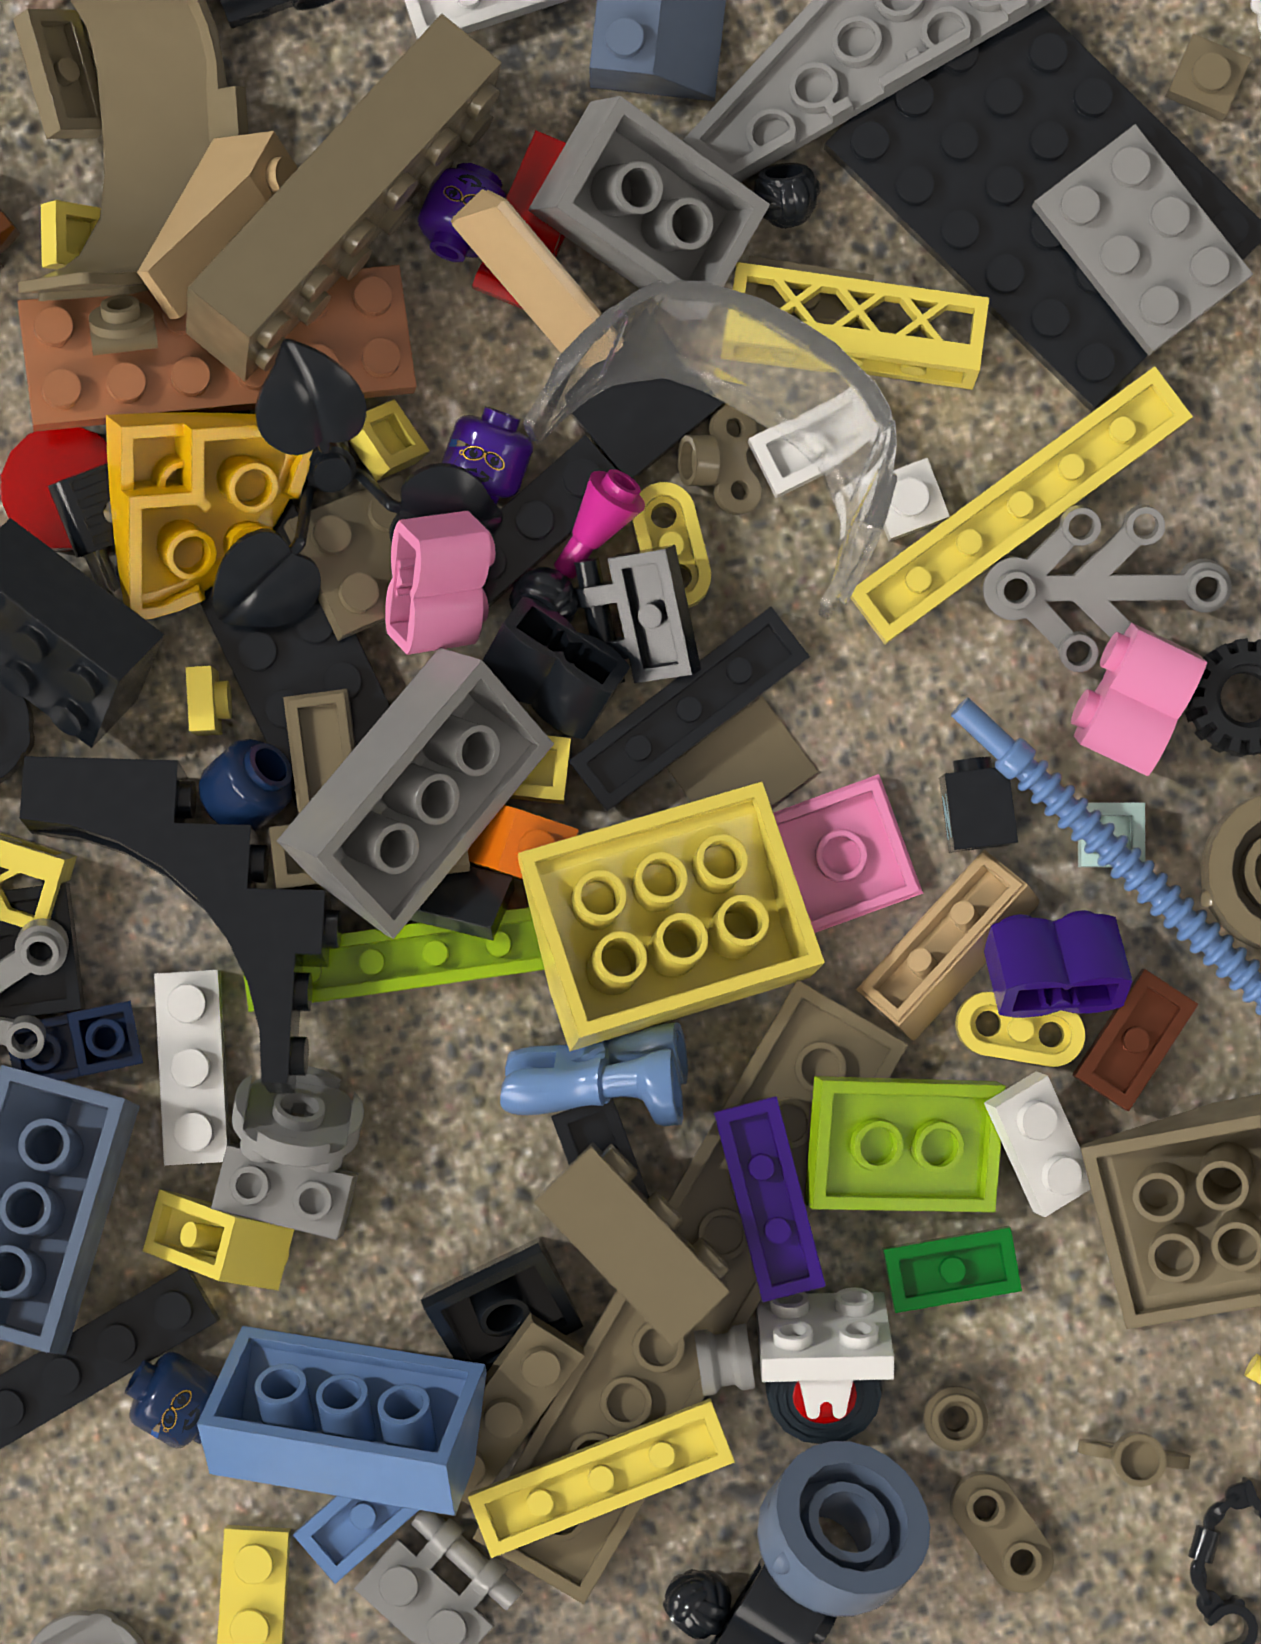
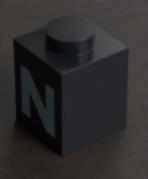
[939,757,1018,853]

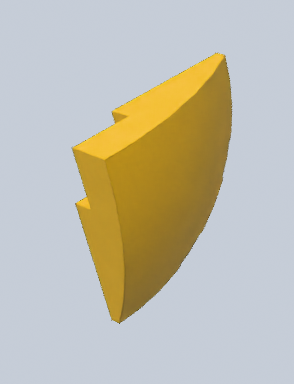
[106,412,313,620]

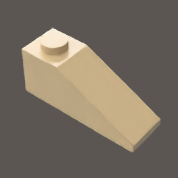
[137,131,298,319]

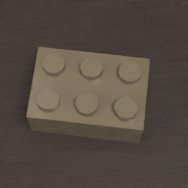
[533,1142,730,1348]

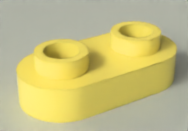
[632,482,711,608]
[955,992,1085,1067]

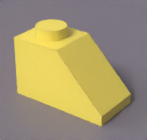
[143,1189,294,1290]

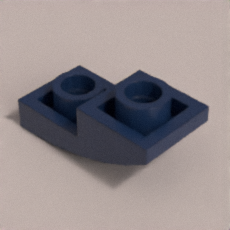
[9,1000,143,1081]

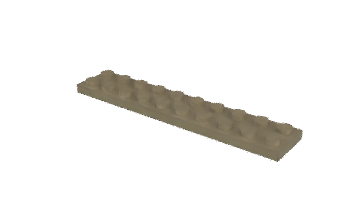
[473,980,908,1604]

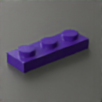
[713,1096,826,1302]

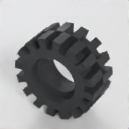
[1185,638,1261,757]

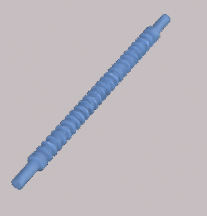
[951,697,1261,1015]

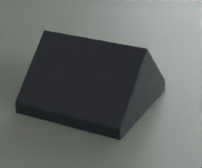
[421,1236,584,1372]

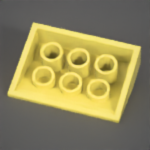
[517,782,825,1051]

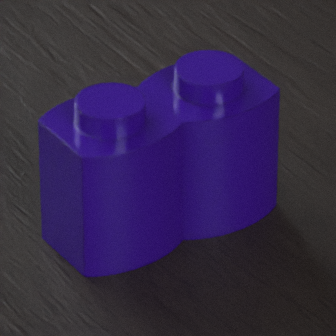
[984,910,1133,1018]

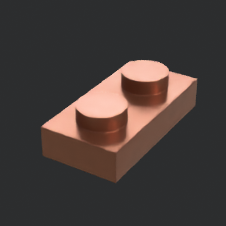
[1072,969,1199,1112]

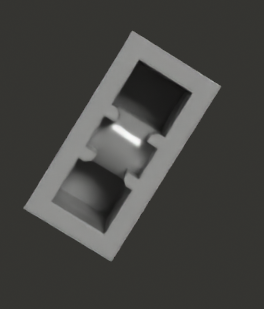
[211,1142,359,1240]

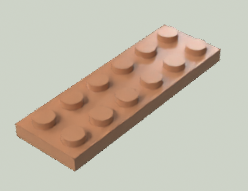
[17,265,416,432]

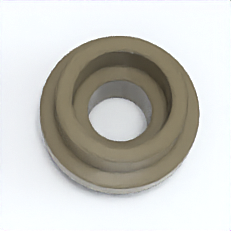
[923,1386,988,1451]

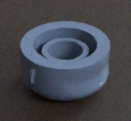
[757,1441,930,1617]

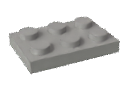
[1032,124,1253,356]

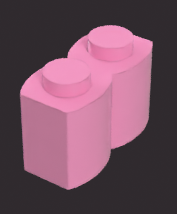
[385,510,495,655]
[1071,623,1207,776]

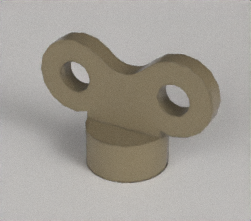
[678,404,762,515]
[1077,1431,1191,1487]

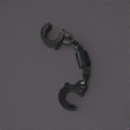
[1188,1477,1261,1644]

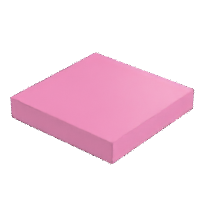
[773,774,923,933]

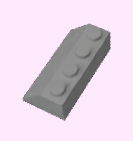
[277,648,554,939]

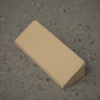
[451,189,621,357]
[856,849,1039,1040]

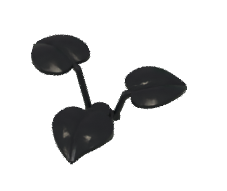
[212,339,502,627]

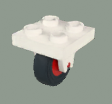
[756,1287,894,1444]

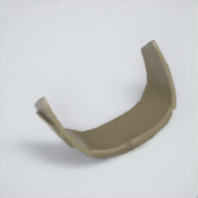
[18,0,249,301]

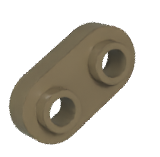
[950,1471,1054,1593]

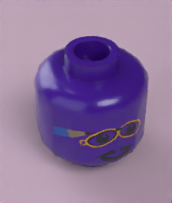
[417,163,507,263]
[441,406,534,505]

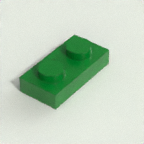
[882,1226,1022,1313]

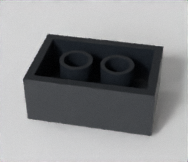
[0,518,165,748]

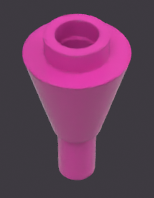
[554,469,645,578]

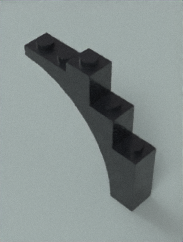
[19,756,342,1093]

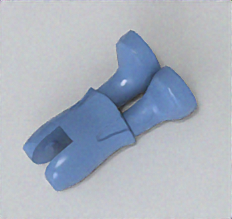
[500,1022,688,1126]

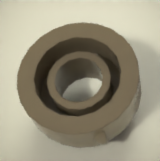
[1200,795,1261,950]

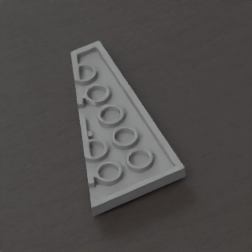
[682,0,1054,182]

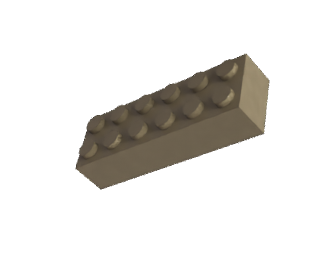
[186,14,502,382]

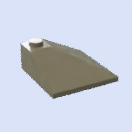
[1080,1094,1261,1329]

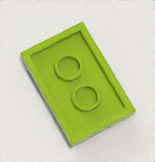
[805,1076,1006,1212]

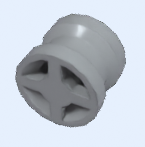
[694,1324,755,1396]

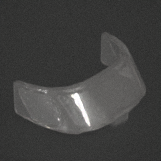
[523,280,897,620]

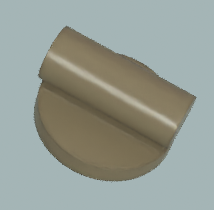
[89,295,158,356]

